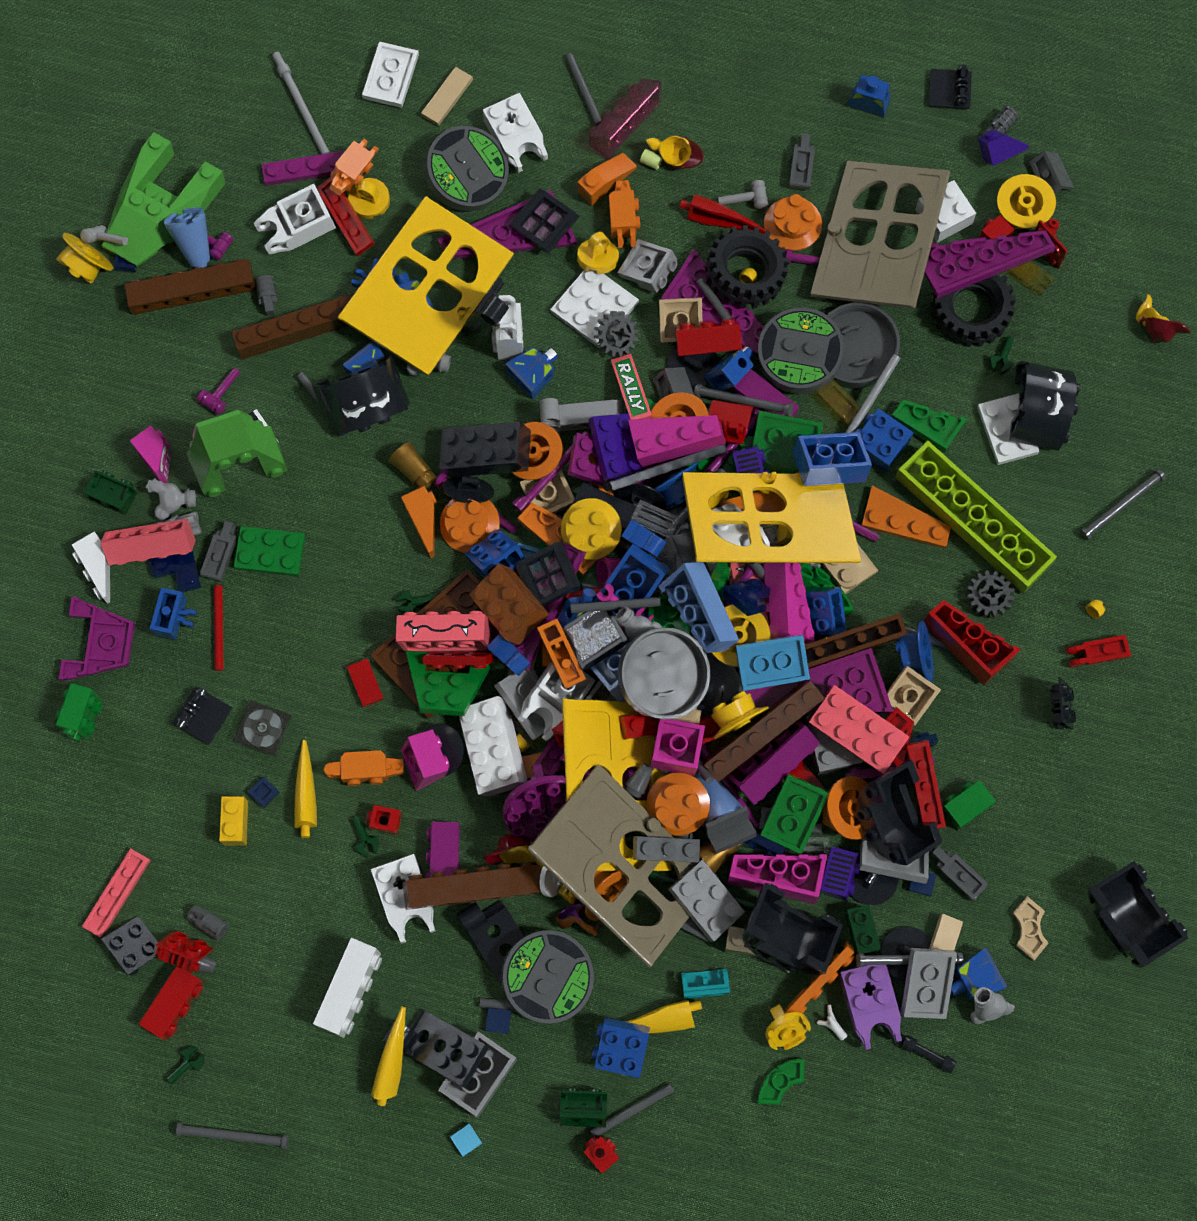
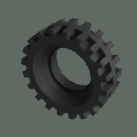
[705,225,789,309]
[931,275,1016,347]

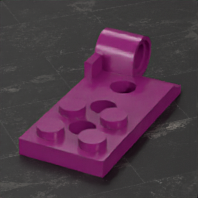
[567,433,666,491]

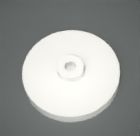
[540,865,563,897]

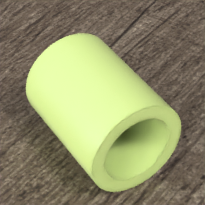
[640,149,663,170]

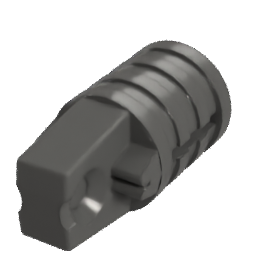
[984,105,1019,134]
[255,275,278,316]
[187,905,229,941]

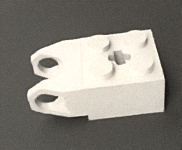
[483,93,548,173]
[254,184,336,254]
[492,295,523,360]
[712,503,770,563]
[518,662,596,741]
[371,854,436,944]

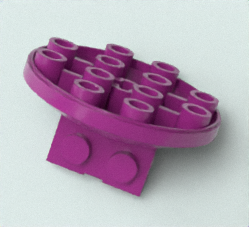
[503,764,566,842]

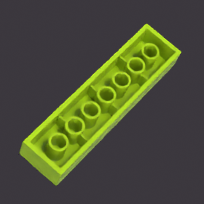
[895,441,1057,594]

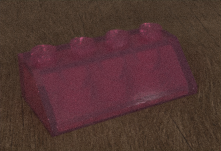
[589,79,661,159]

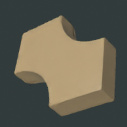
[1012,896,1048,961]

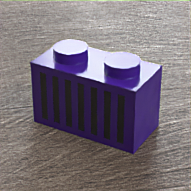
[733,445,769,492]
[820,847,860,901]

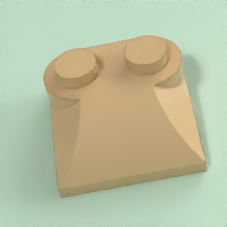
[659,297,703,342]
[520,469,575,514]
[820,543,878,594]
[887,665,941,725]

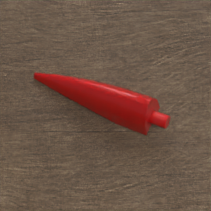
[679,194,767,234]

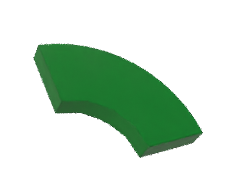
[757,1059,805,1105]

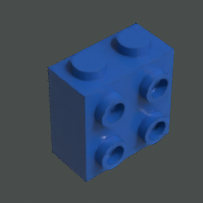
[856,408,914,472]
[465,529,525,578]
[805,587,847,635]
[591,1018,650,1078]

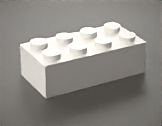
[459,696,528,797]
[313,938,382,1038]

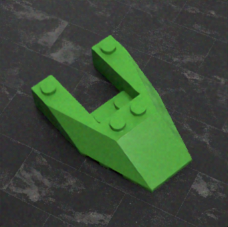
[102,132,225,267]
[187,410,287,497]

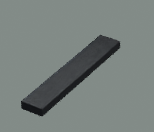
[602,444,727,491]

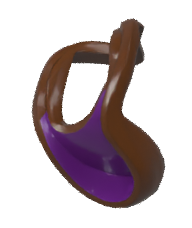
[556,903,602,937]

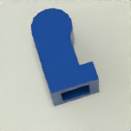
[622,520,667,558]
[487,633,531,676]

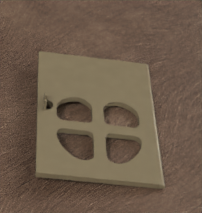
[810,161,950,309]
[527,764,696,968]

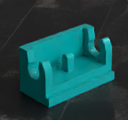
[681,969,730,999]

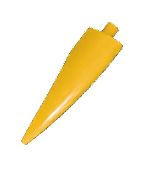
[294,740,317,838]
[625,1000,702,1034]
[371,1006,406,1106]

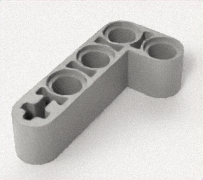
[539,398,623,432]

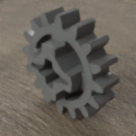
[594,311,639,357]
[966,570,1015,618]

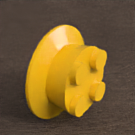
[997,174,1056,229]
[56,233,114,283]
[561,498,622,560]
[712,604,770,667]
[711,691,769,740]

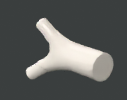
[817,1005,848,1041]

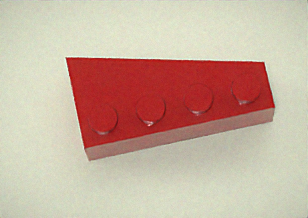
[923,600,1021,685]

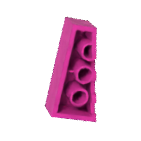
[628,415,726,468]
[764,563,815,645]
[727,854,827,904]

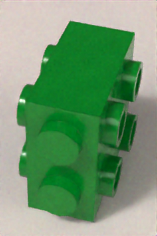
[55,683,103,742]

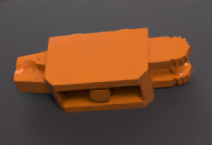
[323,750,404,786]

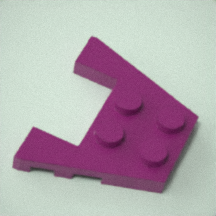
[59,597,135,681]

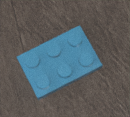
[735,634,810,691]

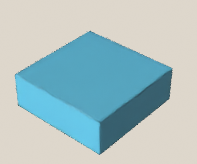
[450,1124,482,1157]

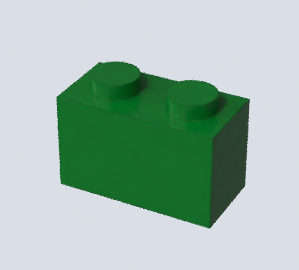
[942,780,996,831]

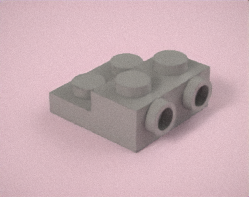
[617,239,677,293]

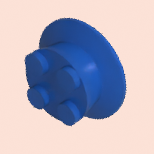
[653,462,699,510]
[896,621,934,682]

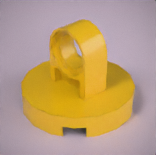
[348,178,390,219]
[577,232,619,274]
[765,1004,811,1050]

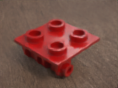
[1034,219,1068,269]
[708,400,754,445]
[155,931,214,973]

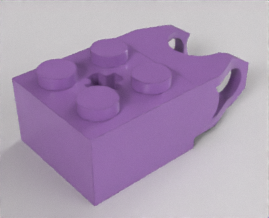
[838,965,902,1050]

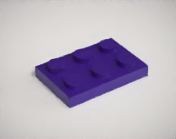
[588,413,643,481]

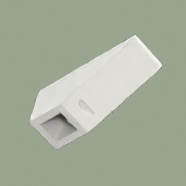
[72,531,110,604]

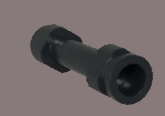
[901,1035,957,1074]

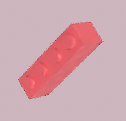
[100,519,196,565]

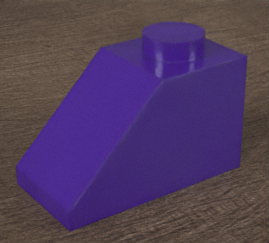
[978,130,1029,166]

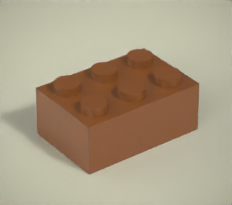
[469,563,549,645]

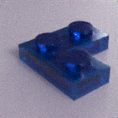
[149,550,202,592]
[721,579,771,616]

